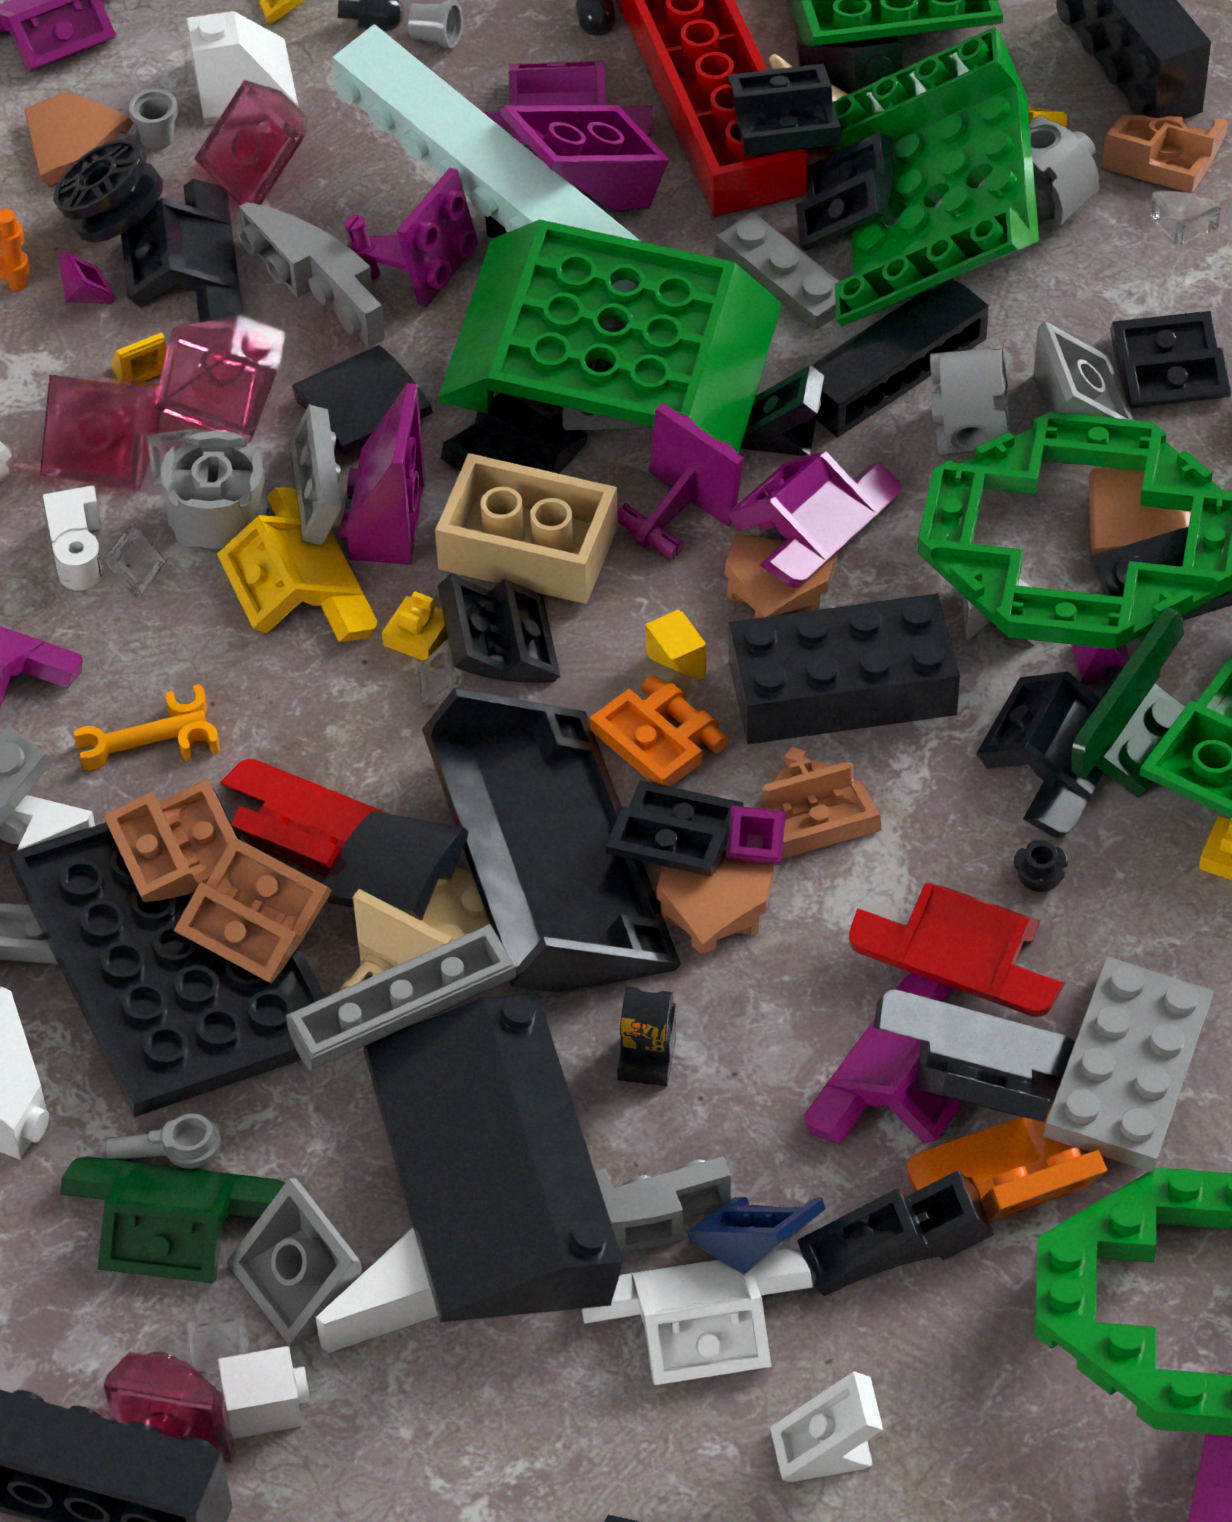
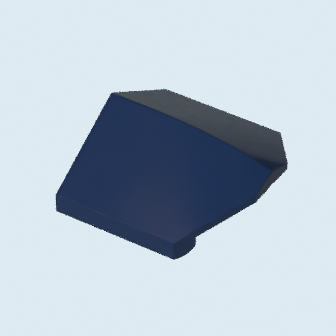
[687,1197,826,1275]

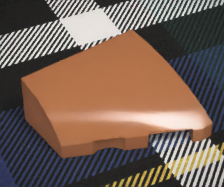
[1101,114,1228,194]

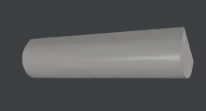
[286,924,516,1070]

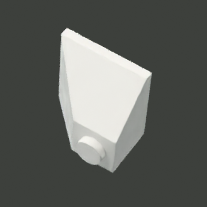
[187,11,299,125]
[0,987,49,1160]

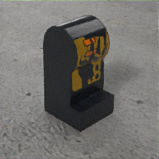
[617,986,676,1087]

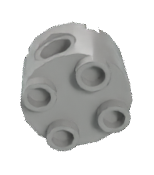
[1029,116,1099,234]
[930,348,1011,455]
[160,430,269,549]

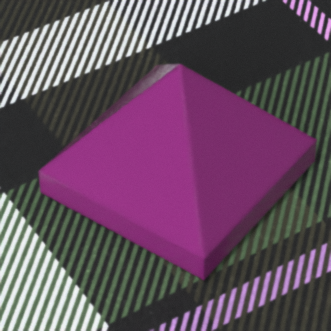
[58,253,115,304]
[1071,644,1130,684]
[726,806,786,865]

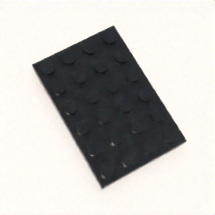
[9,788,326,1117]

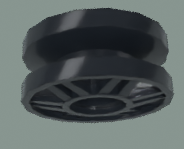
[53,139,164,243]

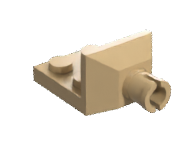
[339,866,489,991]

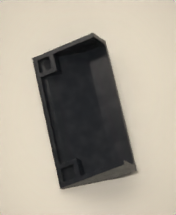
[422,688,681,992]
[364,994,624,1322]

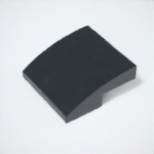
[728,64,841,155]
[796,131,893,251]
[1110,311,1231,408]
[292,345,433,454]
[440,393,588,474]
[437,574,561,683]
[605,780,744,877]
[323,811,469,920]

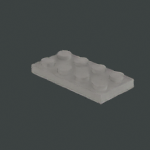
[1043,956,1214,1173]

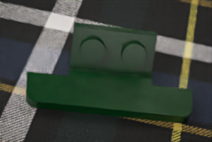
[1071,607,1185,798]
[60,1157,285,1283]

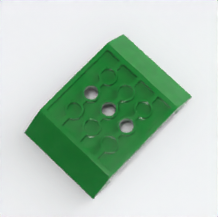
[832,27,1039,327]
[438,219,782,455]

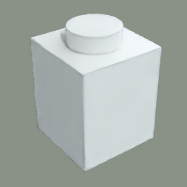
[218,1346,310,1439]

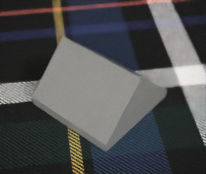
[1033,321,1134,420]
[226,1178,362,1346]

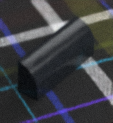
[811,279,989,438]

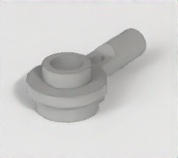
[106,1113,222,1169]

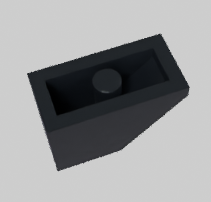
[797,37,903,94]

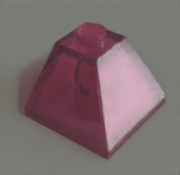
[194,80,308,206]
[155,315,285,443]
[40,374,164,489]
[103,1352,235,1463]

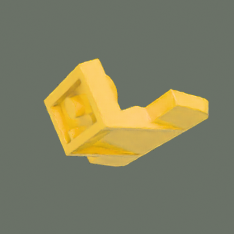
[217,487,377,642]

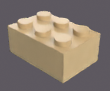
[435,453,618,604]

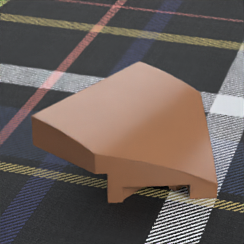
[24,92,133,187]
[724,533,838,618]
[761,747,881,859]
[657,858,775,954]

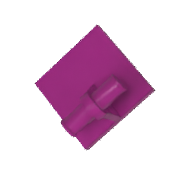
[344,168,479,307]
[618,403,744,561]

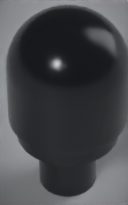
[337,0,403,32]
[576,0,616,36]

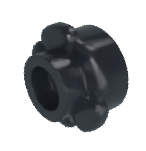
[1014,840,1068,892]

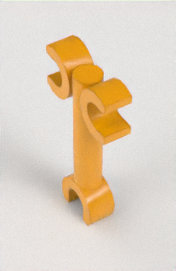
[73,684,220,771]

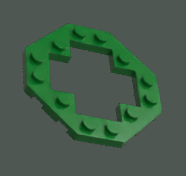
[918,411,1232,649]
[1034,1167,1232,1436]

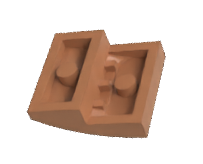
[1089,467,1191,555]
[103,778,237,902]
[174,836,332,984]

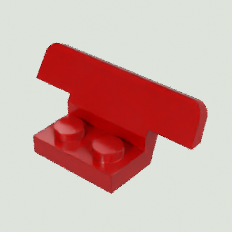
[220,759,390,877]
[849,882,1065,1017]

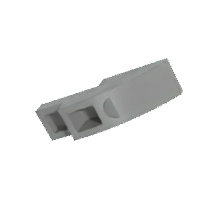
[238,202,385,348]
[595,1156,731,1252]

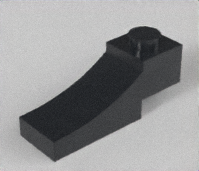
[797,1170,994,1296]

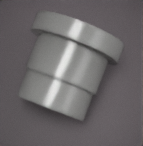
[408,0,463,48]
[129,89,178,149]

